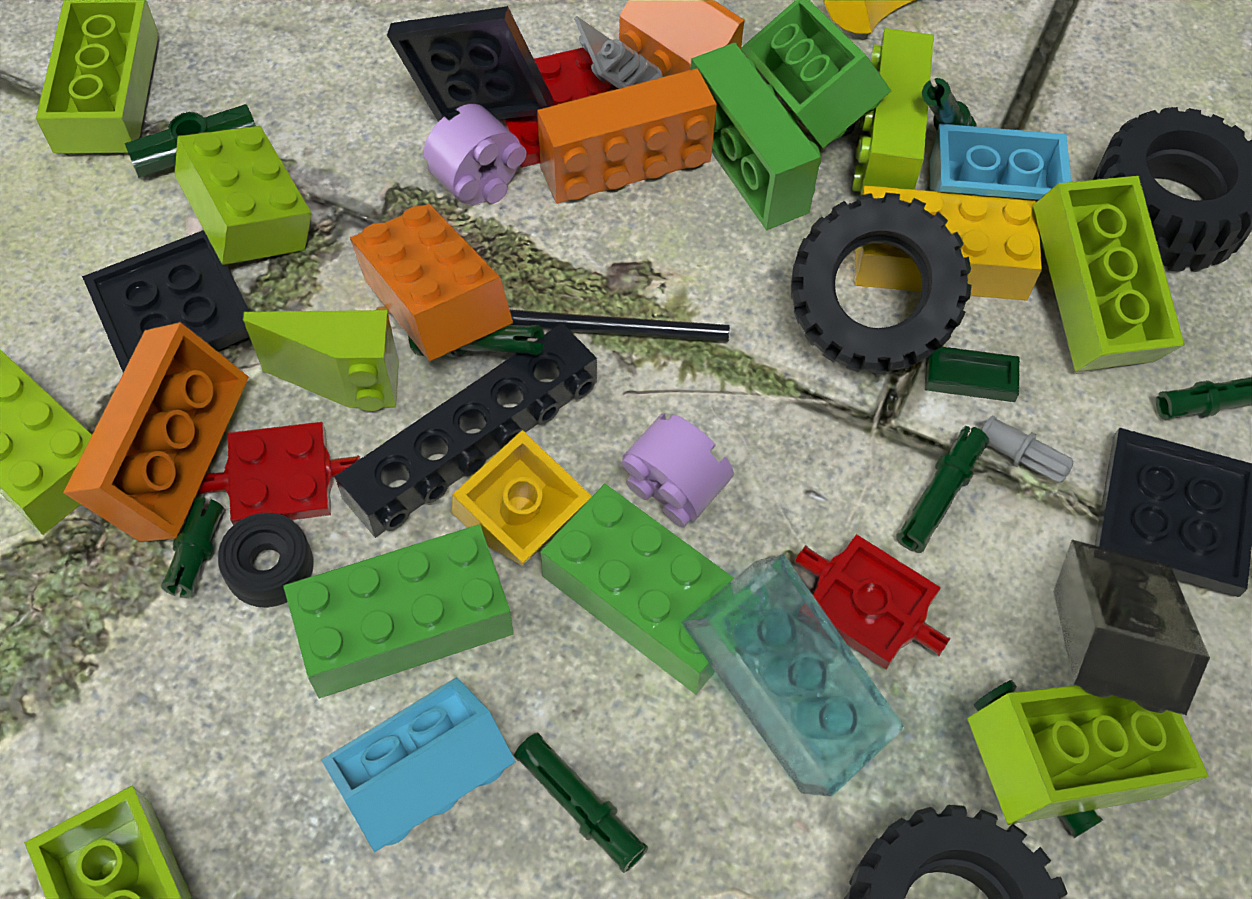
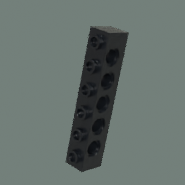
[334,323,597,538]

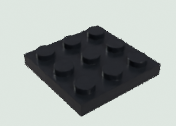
[387,6,555,122]
[82,230,250,373]
[1093,427,1252,597]

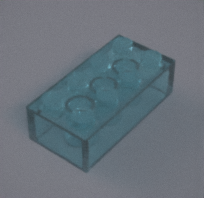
[681,554,905,797]

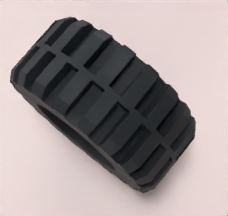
[1092,107,1252,271]
[791,192,972,374]
[844,805,1068,899]

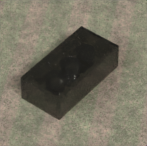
[1053,540,1210,715]

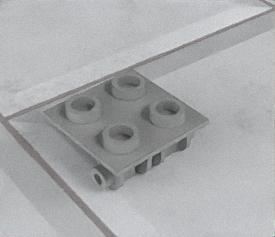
[574,16,663,89]

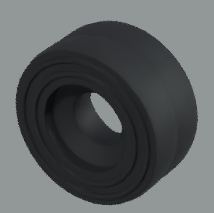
[218,513,313,608]

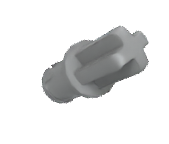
[982,415,1074,483]

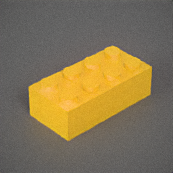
[855,186,1042,301]

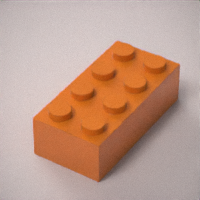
[537,68,717,204]
[350,204,513,362]
[63,322,249,542]

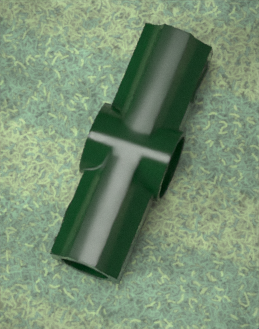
[124,104,256,178]

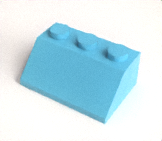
[929,124,1072,200]
[321,677,516,853]

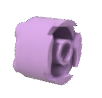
[423,104,527,205]
[621,413,734,527]

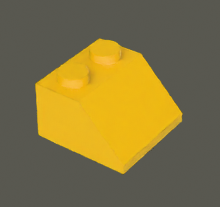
[451,430,592,566]

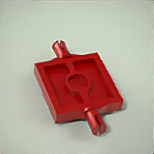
[197,422,360,525]
[795,534,951,670]

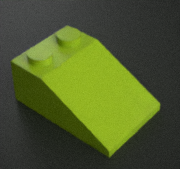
[243,310,399,411]

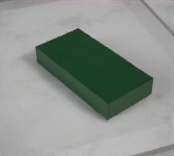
[925,346,1020,402]

